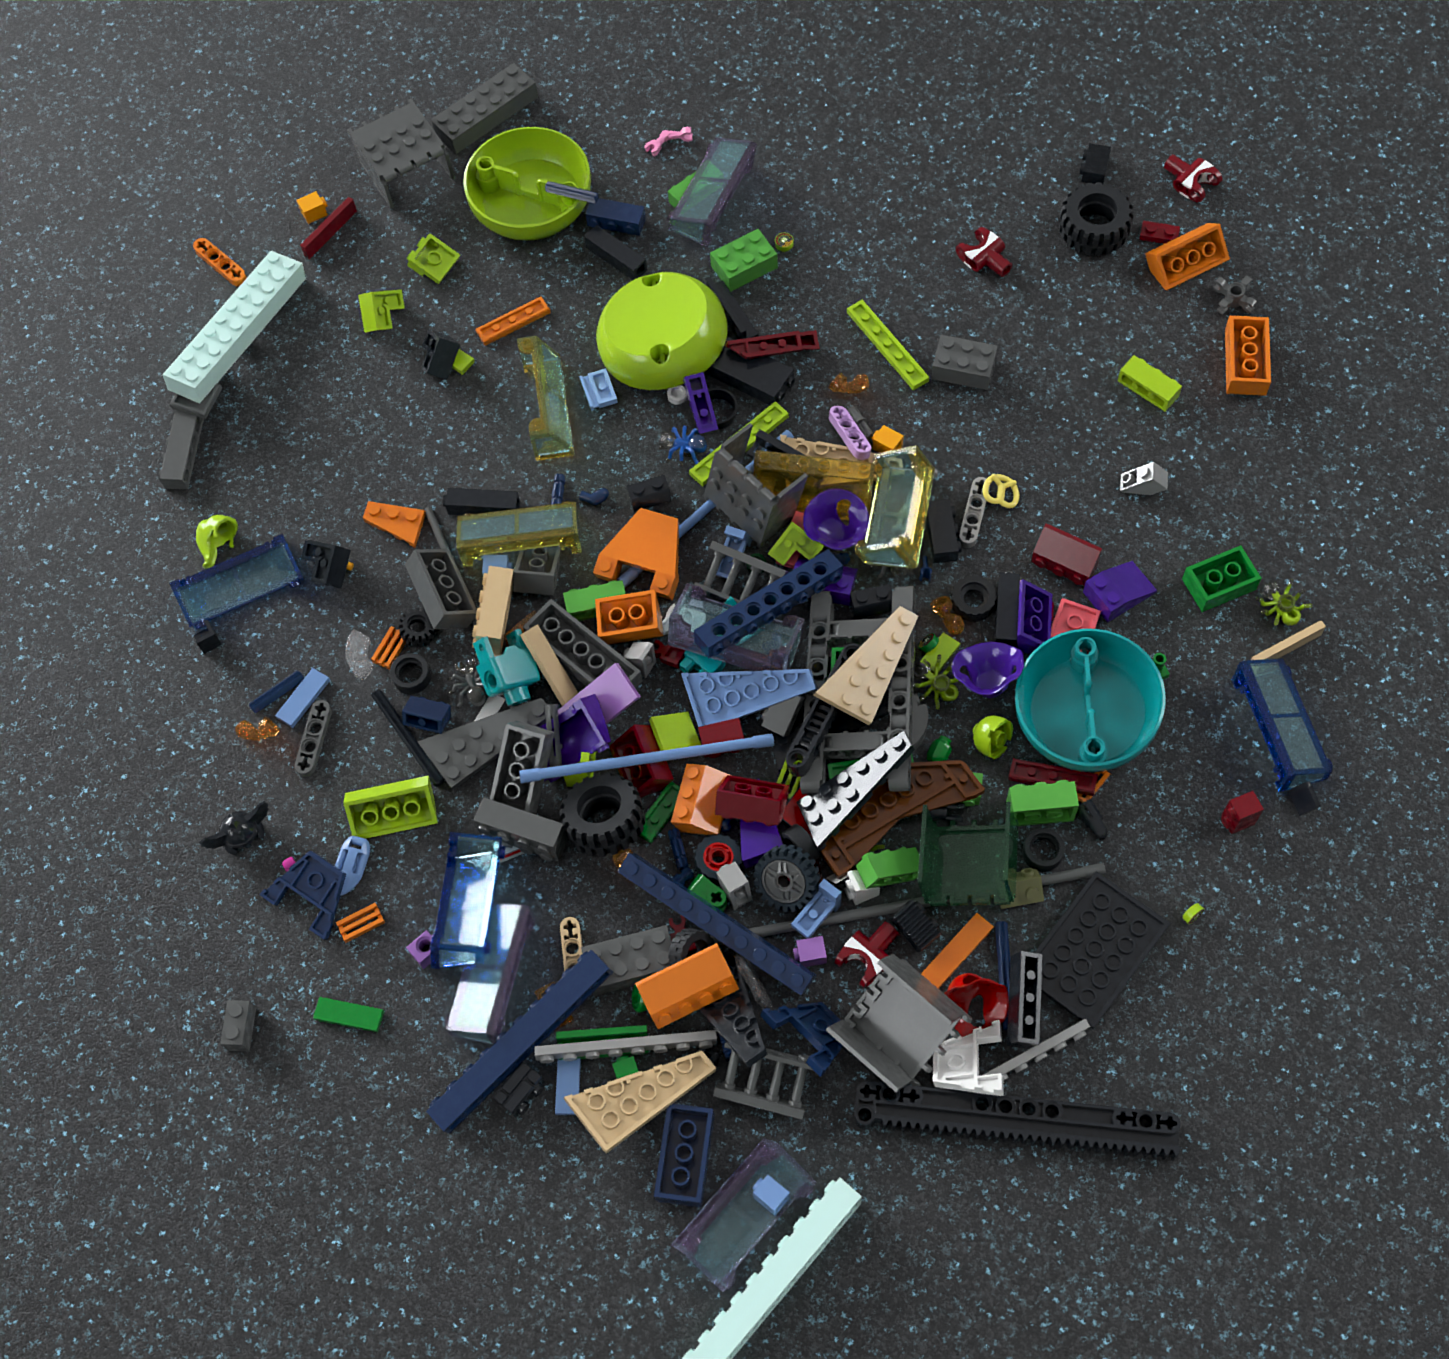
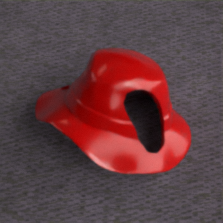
[944,973,1009,1038]

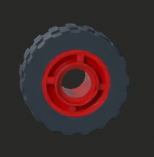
[694,834,742,885]

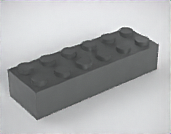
[431,63,538,154]
[523,599,643,689]

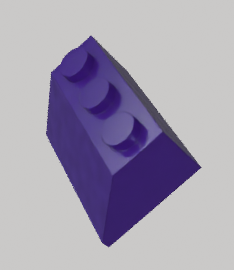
[793,558,858,606]
[1017,579,1052,655]

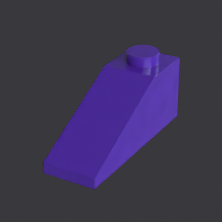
[683,372,718,434]

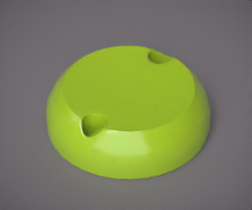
[464,127,591,241]
[596,272,728,390]

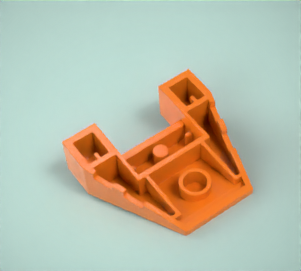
[593,508,679,601]

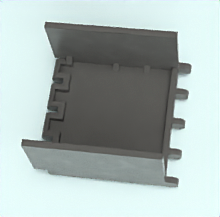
[347,99,455,210]
[703,423,808,549]
[826,954,972,1092]

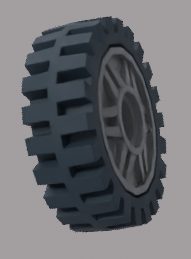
[753,844,820,912]

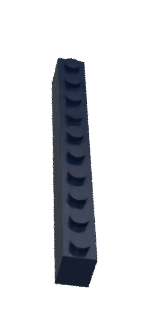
[617,853,816,995]
[426,950,614,1133]

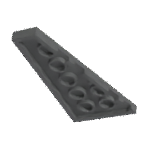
[417,698,553,790]

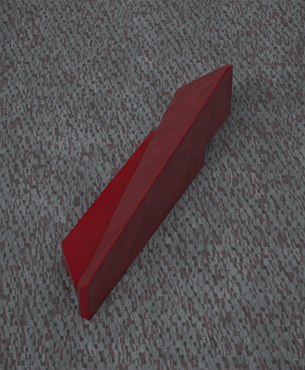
[725,330,820,359]

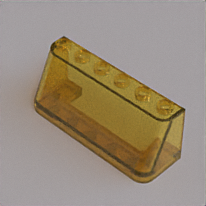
[753,450,875,520]

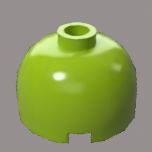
[973,715,1013,759]

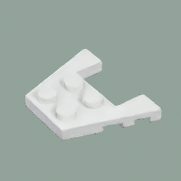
[933,1020,1004,1096]

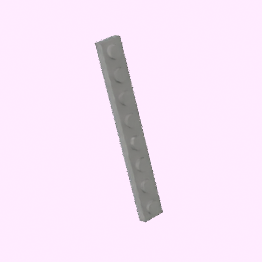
[534,1030,717,1063]

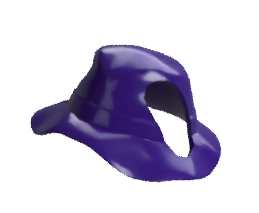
[803,488,869,550]
[952,642,1024,699]

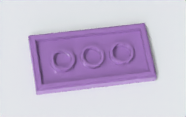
[558,663,641,725]

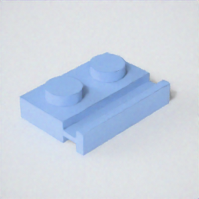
[579,368,618,411]

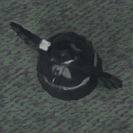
[199,801,269,856]

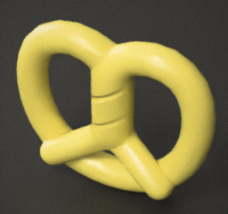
[983,474,1019,509]

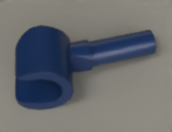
[919,556,932,582]

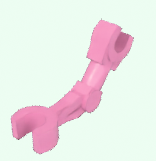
[644,127,692,157]

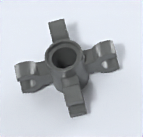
[1213,276,1257,315]

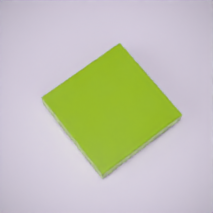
[649,712,701,751]

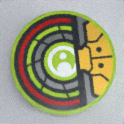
[775,233,794,252]
[1183,903,1205,924]

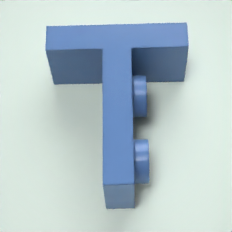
[716,525,752,579]
[791,879,841,939]

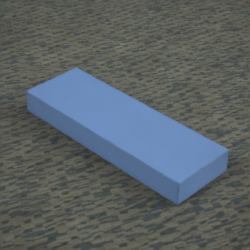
[275,668,330,728]
[555,1058,581,1115]

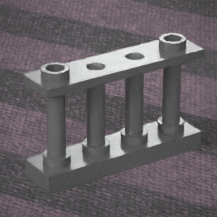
[694,540,789,615]
[713,1042,813,1119]

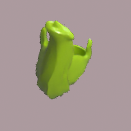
[196,515,238,570]

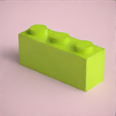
[1117,355,1182,412]

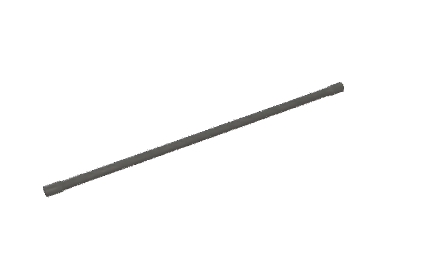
[696,863,1106,948]

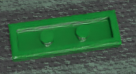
[638,782,680,844]
[313,997,384,1033]

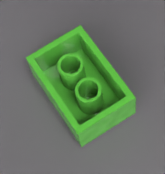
[710,229,778,292]
[1006,780,1079,827]

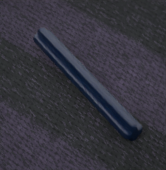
[995,921,1010,1031]

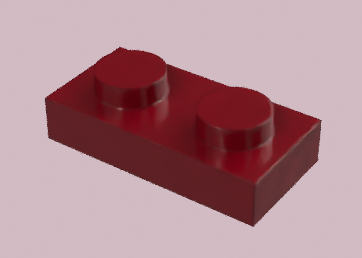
[1139,220,1180,244]

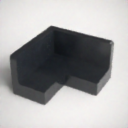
[421,329,460,380]
[301,539,351,588]

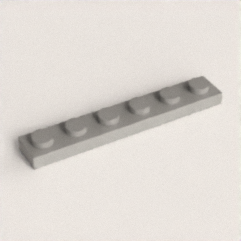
[981,1019,1090,1081]

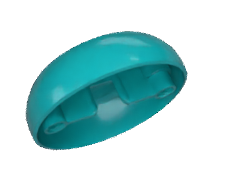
[1015,629,1166,772]

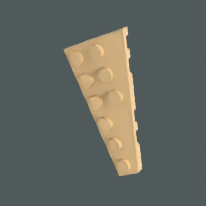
[813,606,918,725]

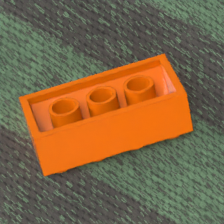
[1145,223,1230,290]
[635,943,739,1029]

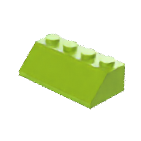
[343,775,438,839]

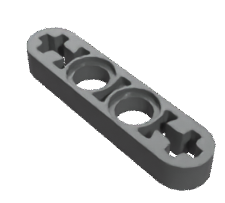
[294,700,332,777]

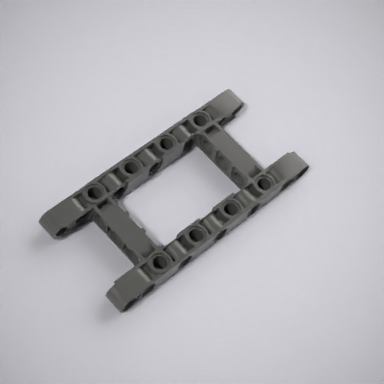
[800,586,916,795]

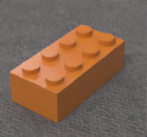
[1225,316,1271,396]

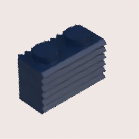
[402,696,451,734]

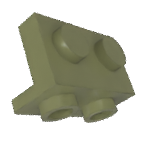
[994,868,1044,909]

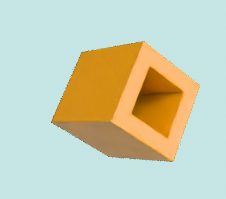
[297,191,328,224]
[872,425,904,455]

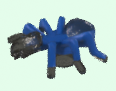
[659,425,707,467]

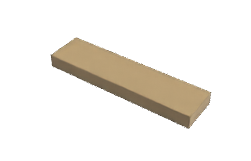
[1248,621,1326,672]
[520,624,578,706]

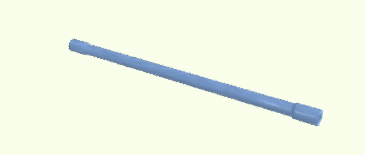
[617,430,794,588]
[519,733,774,783]

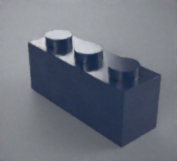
[586,198,646,236]

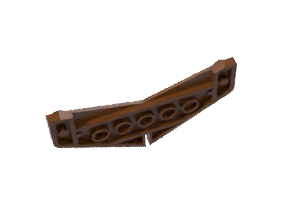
[819,760,985,879]

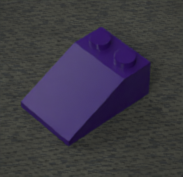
[1083,561,1157,623]

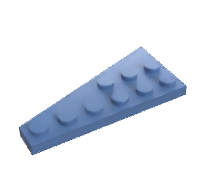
[681,669,818,727]

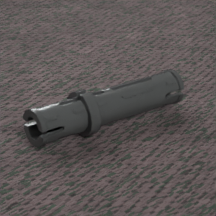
[544,704,563,767]

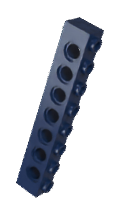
[694,549,843,659]

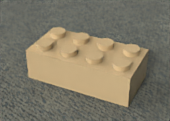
[472,566,513,656]

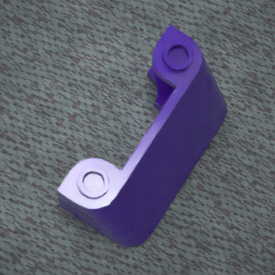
[539,694,611,783]

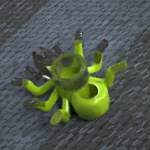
[1256,579,1313,626]
[913,654,959,709]

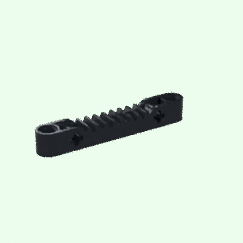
[786,643,860,777]

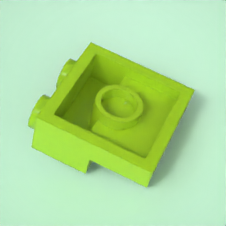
[407,233,460,284]

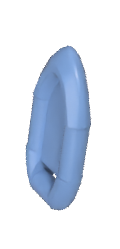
[335,836,370,896]

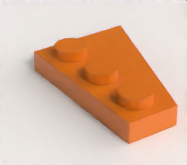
[363,501,426,548]

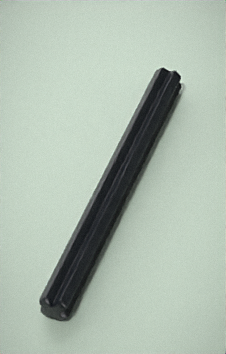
[371,689,444,787]

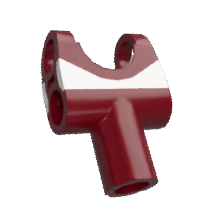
[1164,154,1222,202]
[956,227,1013,277]
[834,921,899,988]

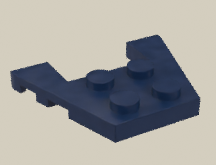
[259,851,346,940]
[760,1002,844,1077]

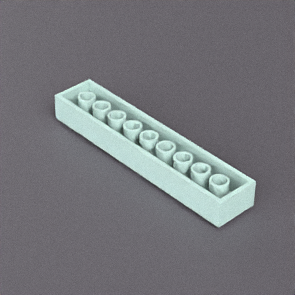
[163,251,306,403]
[682,1178,862,1359]

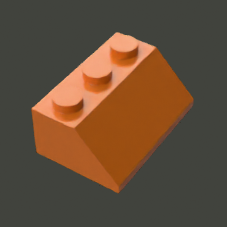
[595,589,664,645]
[671,764,730,835]

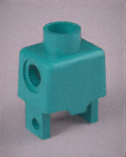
[473,629,540,707]

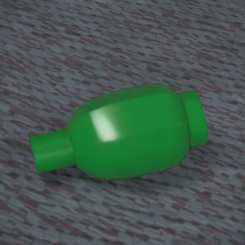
[927,735,952,762]

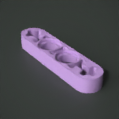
[829,406,871,460]

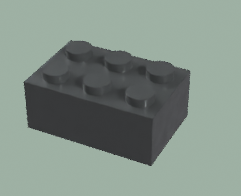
[931,335,998,390]

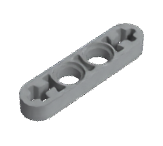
[959,477,990,548]

